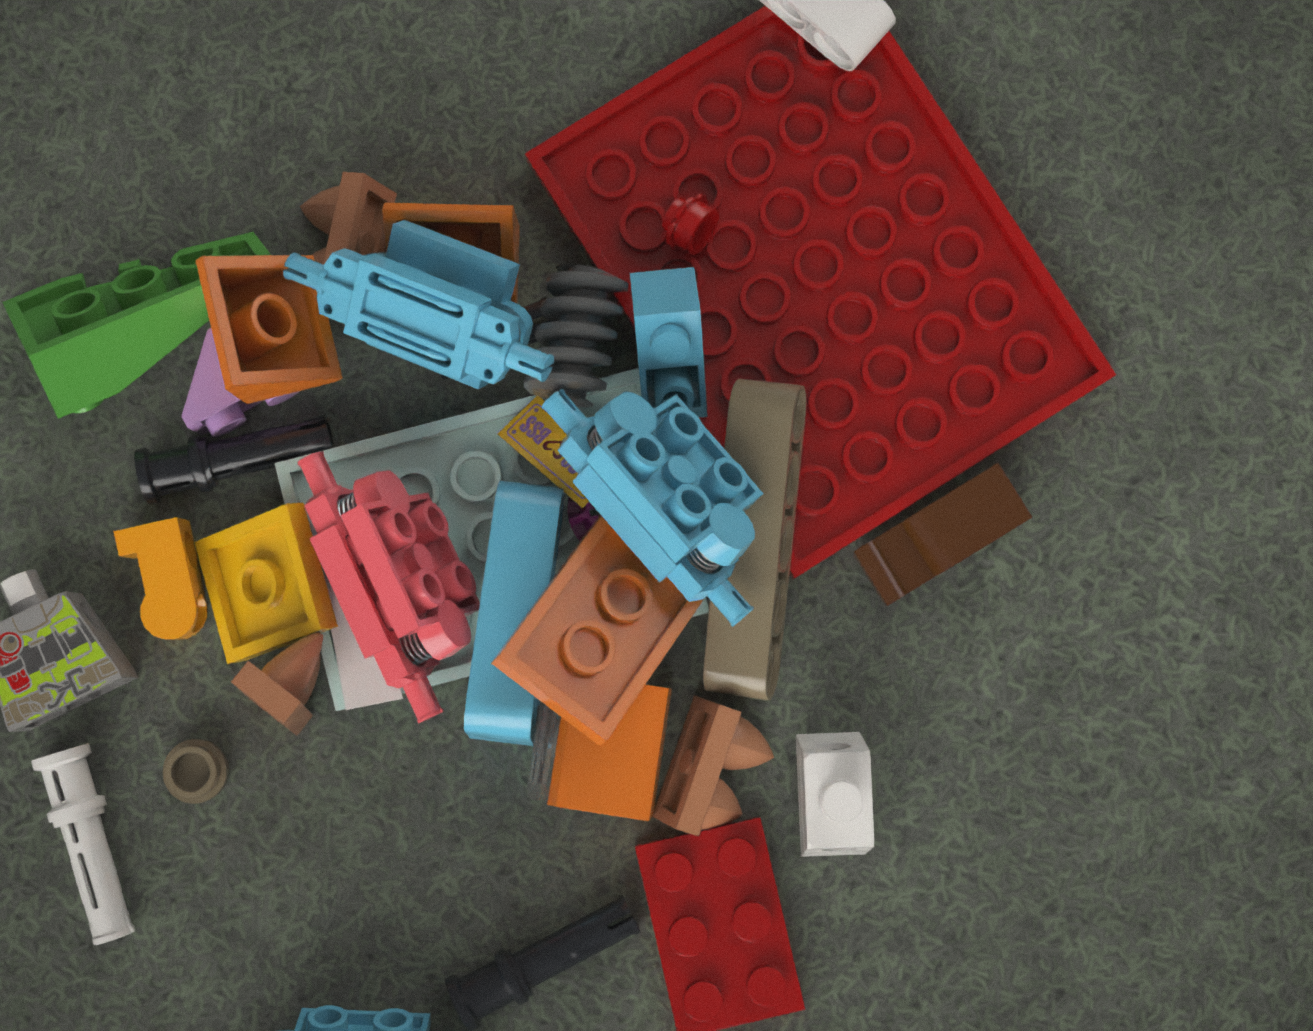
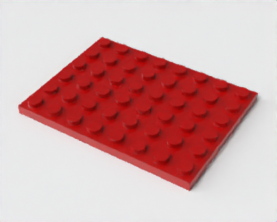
[525,6,1116,579]

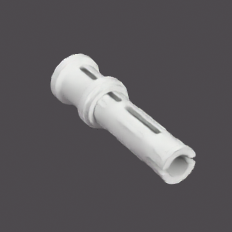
[31,743,135,945]

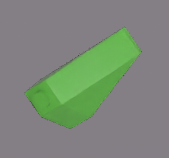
[2,232,271,419]

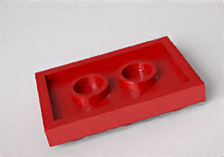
[635,816,805,1031]

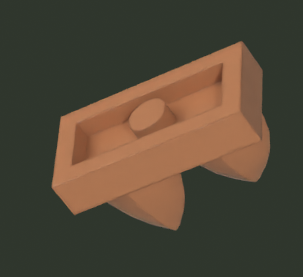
[300,172,397,265]
[231,631,324,736]
[653,695,774,837]

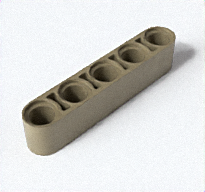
[703,379,806,700]

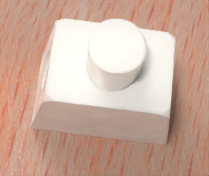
[796,732,874,857]

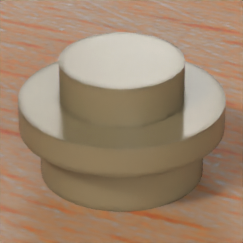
[163,739,229,804]

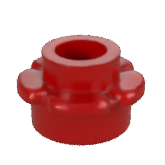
[662,193,719,255]

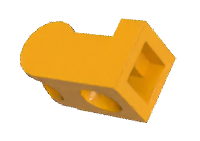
[113,517,207,640]

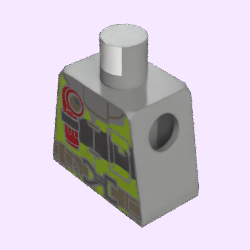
[0,569,138,732]

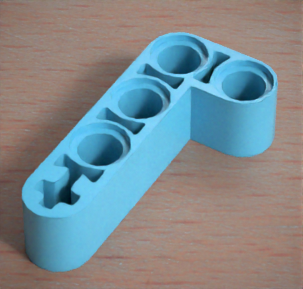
[464,481,565,746]

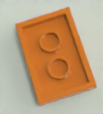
[491,514,704,745]

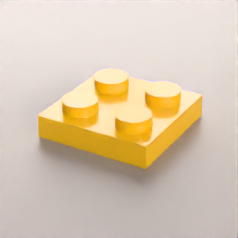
[194,502,338,664]

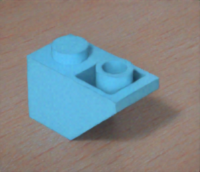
[630,267,708,417]

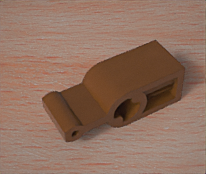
[852,463,1032,606]

